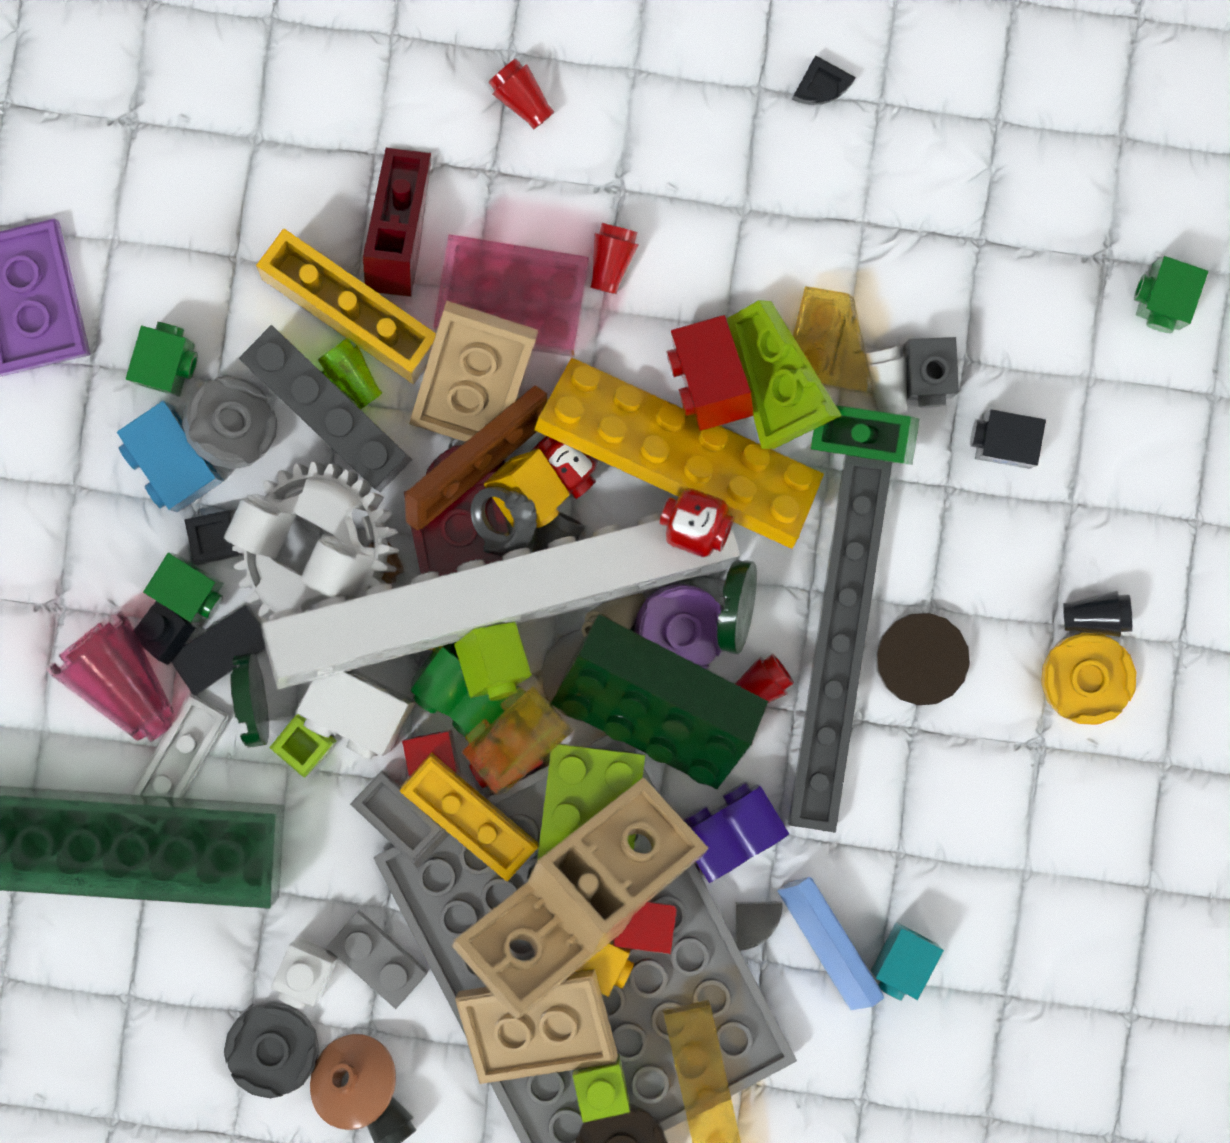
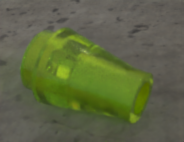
[317,338,382,409]

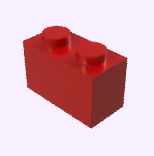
[666,315,754,431]

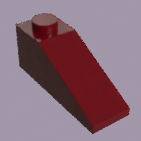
[363,148,431,297]

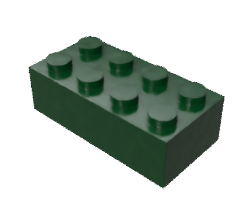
[550,614,769,790]

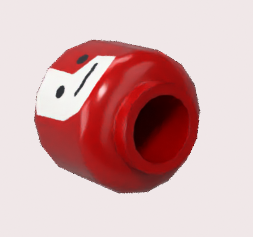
[531,436,598,499]
[659,488,734,558]

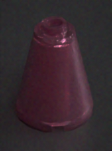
[46,609,174,742]

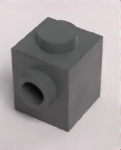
[903,337,959,408]

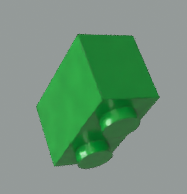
[811,405,920,465]

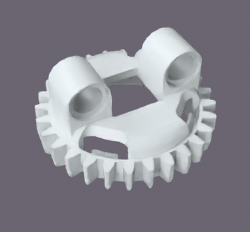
[224,462,399,618]

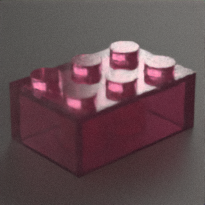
[433,234,590,357]

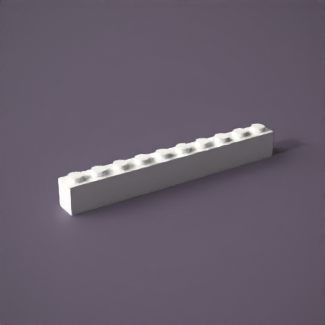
[262,513,741,689]

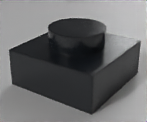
[130,601,196,665]

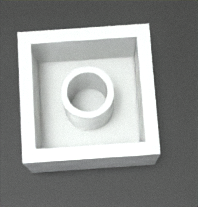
[296,669,416,759]

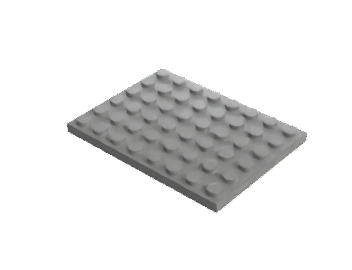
[373,735,797,1143]

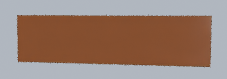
[405,385,547,531]

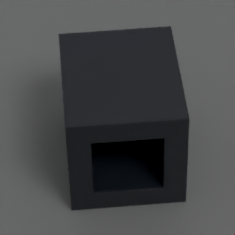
[970,409,1046,469]

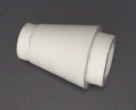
[861,345,908,414]

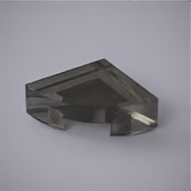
[735,901,783,951]

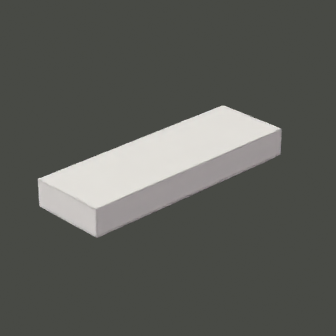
[119,692,230,837]

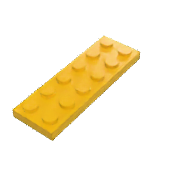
[534,357,824,549]

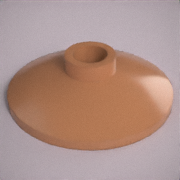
[310,1034,396,1130]

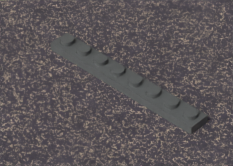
[788,455,892,833]

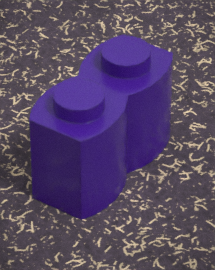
[683,782,790,883]

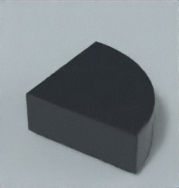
[792,55,856,105]

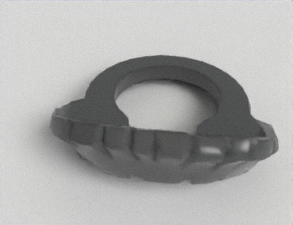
[471,486,537,557]

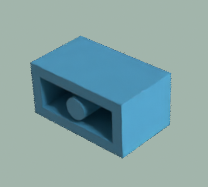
[117,400,224,512]

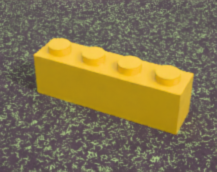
[256,228,436,385]

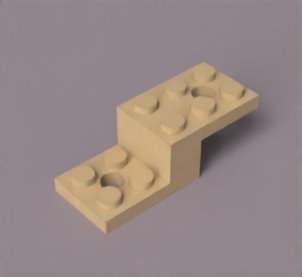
[452,777,708,1020]

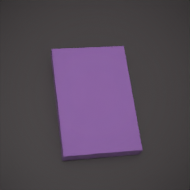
[0,218,91,377]

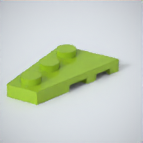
[726,300,842,449]

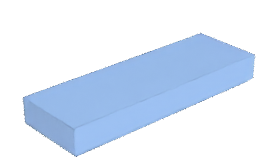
[777,877,884,1010]

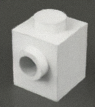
[270,936,338,1009]

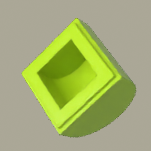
[269,714,337,778]

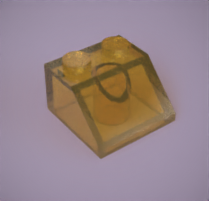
[462,686,574,795]

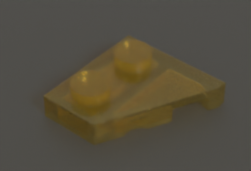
[793,286,873,396]

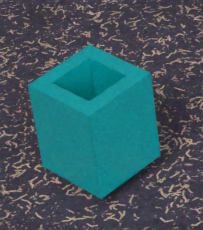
[870,922,944,1001]

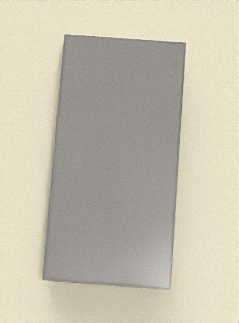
[350,770,449,868]

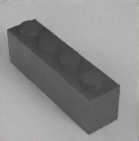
[238,325,413,493]

